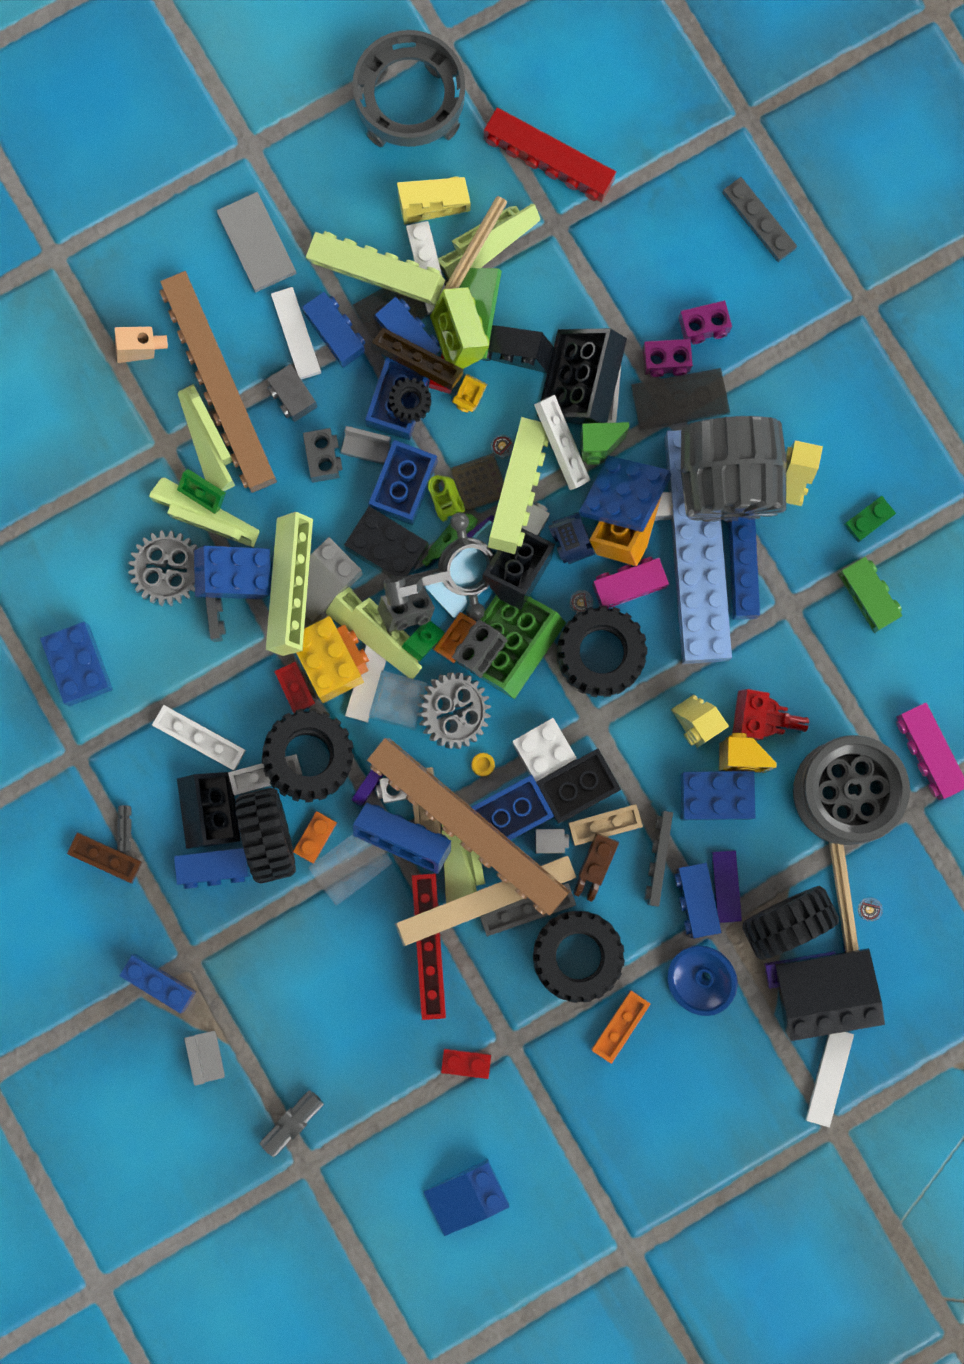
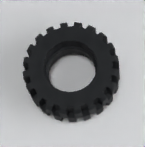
[557,606,647,697]
[262,708,354,802]
[235,788,296,884]
[742,886,839,960]
[533,911,625,1003]

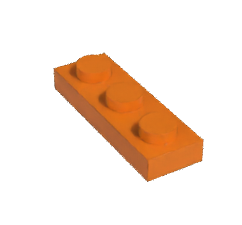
[591,990,650,1064]

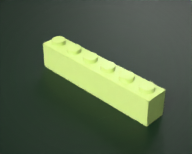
[305,231,445,306]
[488,417,549,554]
[266,512,313,656]

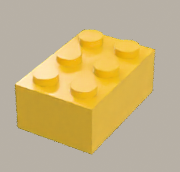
[296,616,364,703]

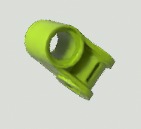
[428,475,465,522]

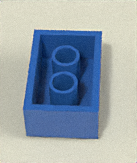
[365,357,430,440]
[368,440,438,525]
[194,546,271,599]
[40,622,113,707]
[680,771,756,821]
[472,775,554,840]

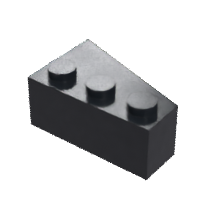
[481,325,554,373]

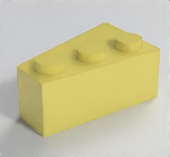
[397,176,471,225]
[785,440,823,506]

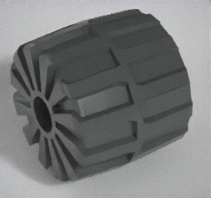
[681,416,786,522]

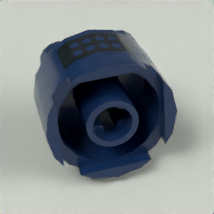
[549,512,595,564]

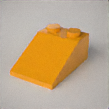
[589,497,661,566]

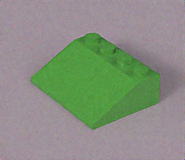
[469,595,566,699]

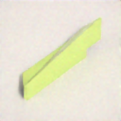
[438,204,540,281]
[178,384,235,491]
[149,478,260,548]
[326,587,422,679]
[442,825,485,903]

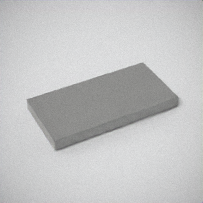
[217,192,297,293]

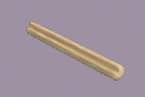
[444,196,507,289]
[829,842,859,952]

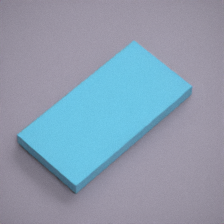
[424,521,497,619]

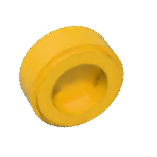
[471,753,495,777]

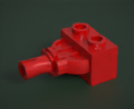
[732,689,809,741]

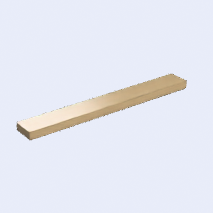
[395,856,577,946]

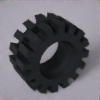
[389,378,431,423]

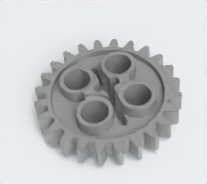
[128,531,198,606]
[417,673,491,749]

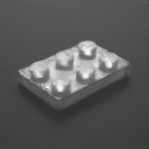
[308,834,393,906]

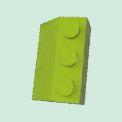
[430,287,489,369]

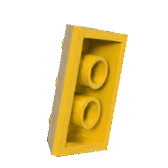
[719,733,777,773]

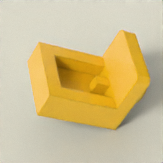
[452,374,488,413]

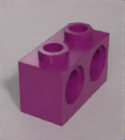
[678,300,732,345]
[643,339,693,377]

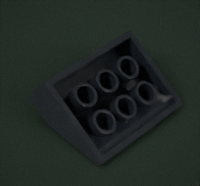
[537,328,627,425]
[775,948,885,1041]

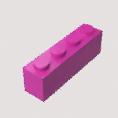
[896,703,964,800]

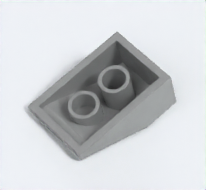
[305,537,363,622]

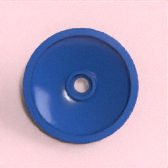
[668,946,738,1016]

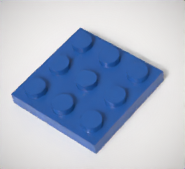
[579,456,671,532]

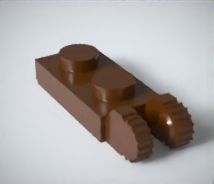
[573,833,619,902]

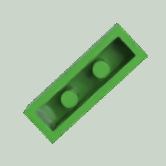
[838,556,903,633]

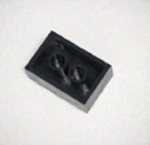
[344,506,429,578]
[536,748,621,825]

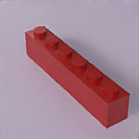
[484,107,616,203]
[412,874,446,1020]

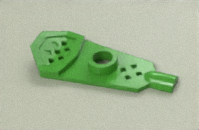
[421,514,479,567]

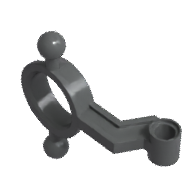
[383,512,494,621]

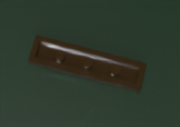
[371,328,464,390]

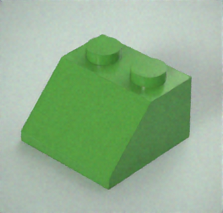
[580,422,629,465]

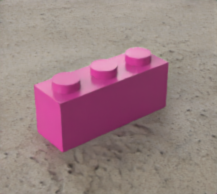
[592,557,669,608]

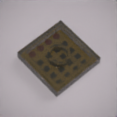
[450,453,504,512]

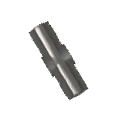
[259,1090,324,1158]

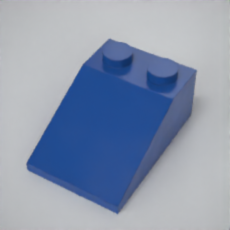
[423,1159,510,1236]

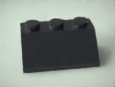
[482,528,555,610]
[177,772,241,849]

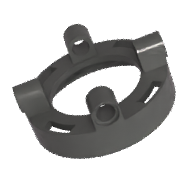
[353,30,465,147]

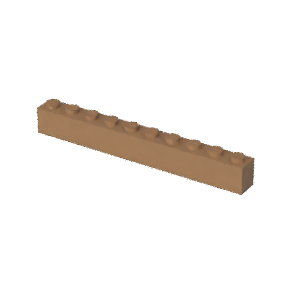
[159,271,277,493]
[367,738,571,916]

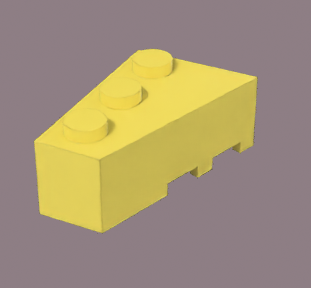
[671,695,729,748]

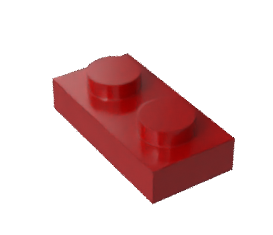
[274,661,316,713]
[441,1049,491,1079]

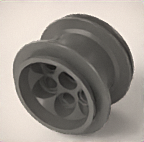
[793,735,910,845]

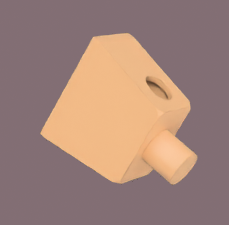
[115,327,168,363]

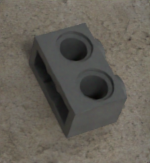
[303,428,343,483]
[377,586,435,632]
[452,619,508,678]

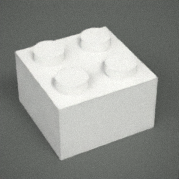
[512,718,577,782]

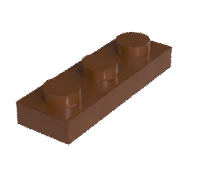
[67,832,143,884]

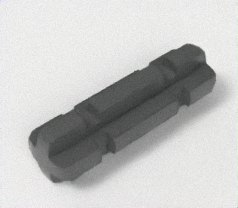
[117,805,131,852]

